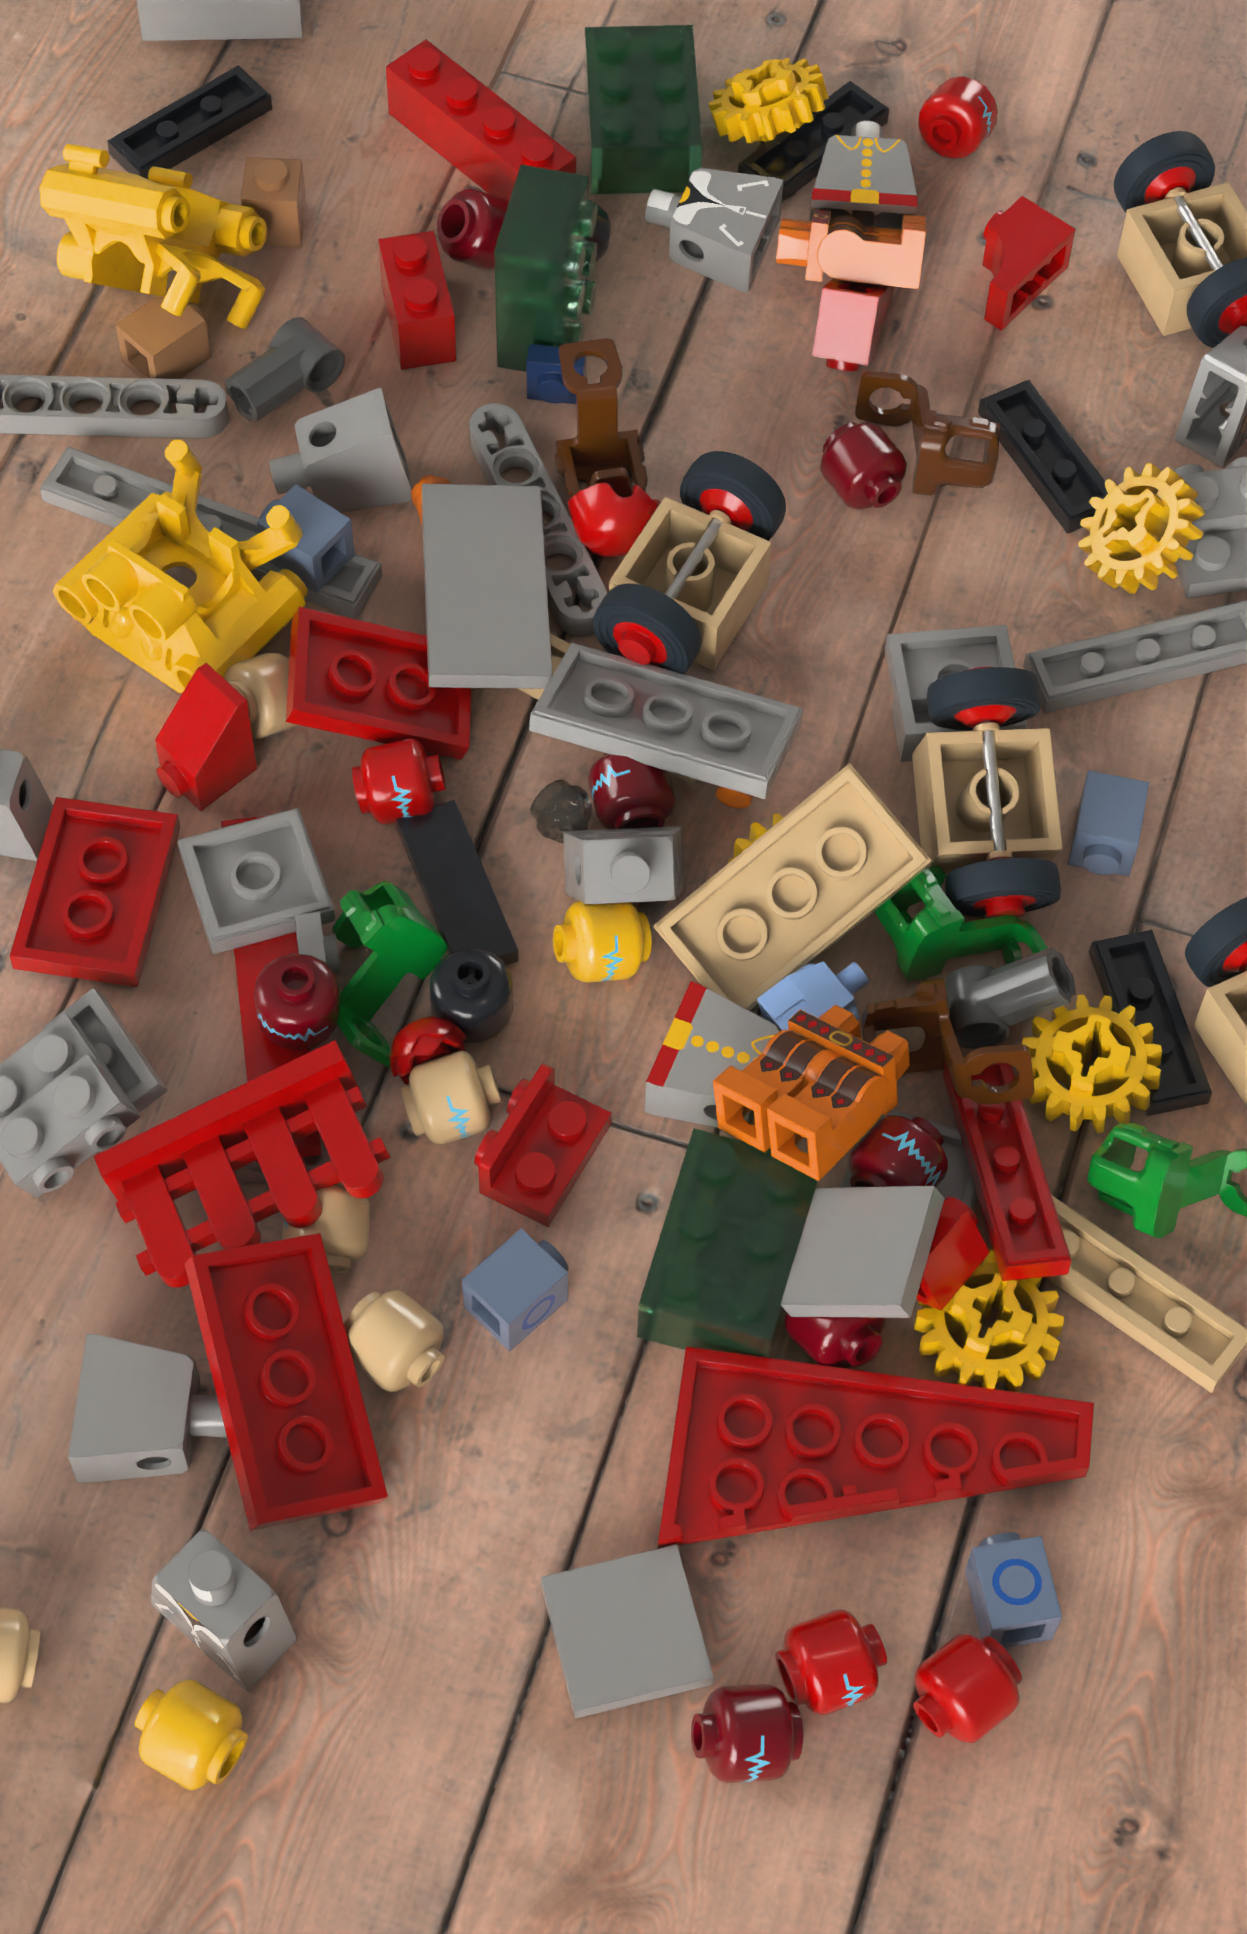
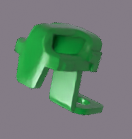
[875,866,1048,982]
[332,881,447,1068]
[1087,1122,1247,1238]

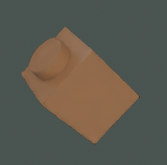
[241,157,306,248]
[116,288,211,379]

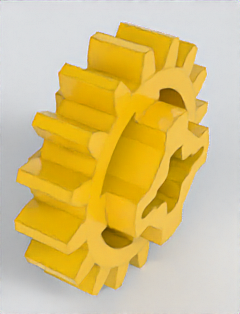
[709,58,829,143]
[1078,463,1204,594]
[1022,994,1162,1133]
[914,1250,1064,1392]

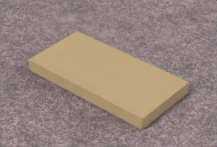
[653,763,932,1012]

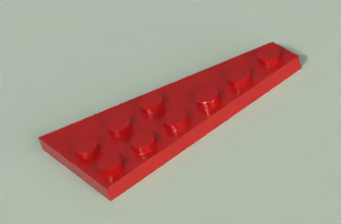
[657,1346,1094,1549]

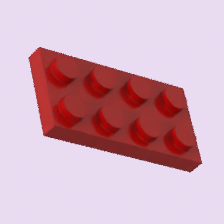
[185,1233,388,1531]

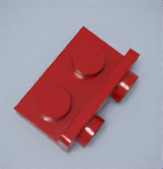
[474,1063,612,1227]

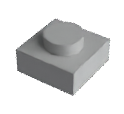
[295,912,340,975]

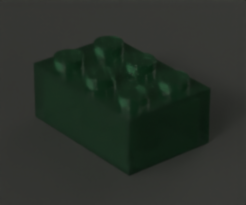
[584,25,702,194]
[494,165,598,372]
[637,1128,819,1358]

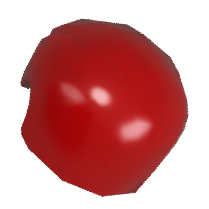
[568,483,661,557]

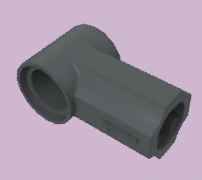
[225,317,345,421]
[945,947,1076,1049]

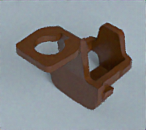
[555,338,648,498]
[855,371,1000,496]
[862,978,1035,1105]

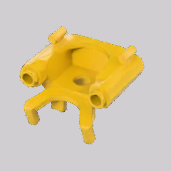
[40,143,267,329]
[52,440,308,694]

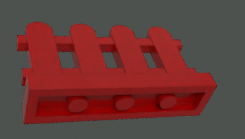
[93,1040,391,1288]

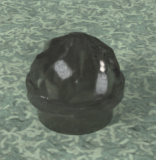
[530,779,594,844]

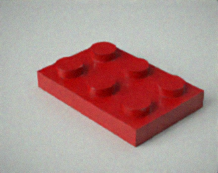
[285,607,471,760]
[9,797,180,987]

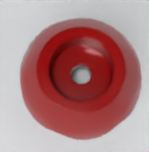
[389,1016,467,1085]

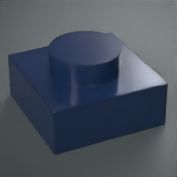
[526,344,586,404]

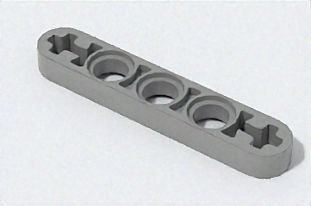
[0,374,229,439]
[469,403,607,637]

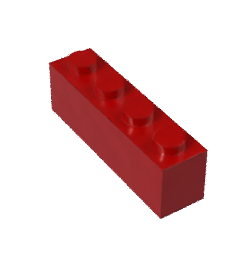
[386,39,576,225]

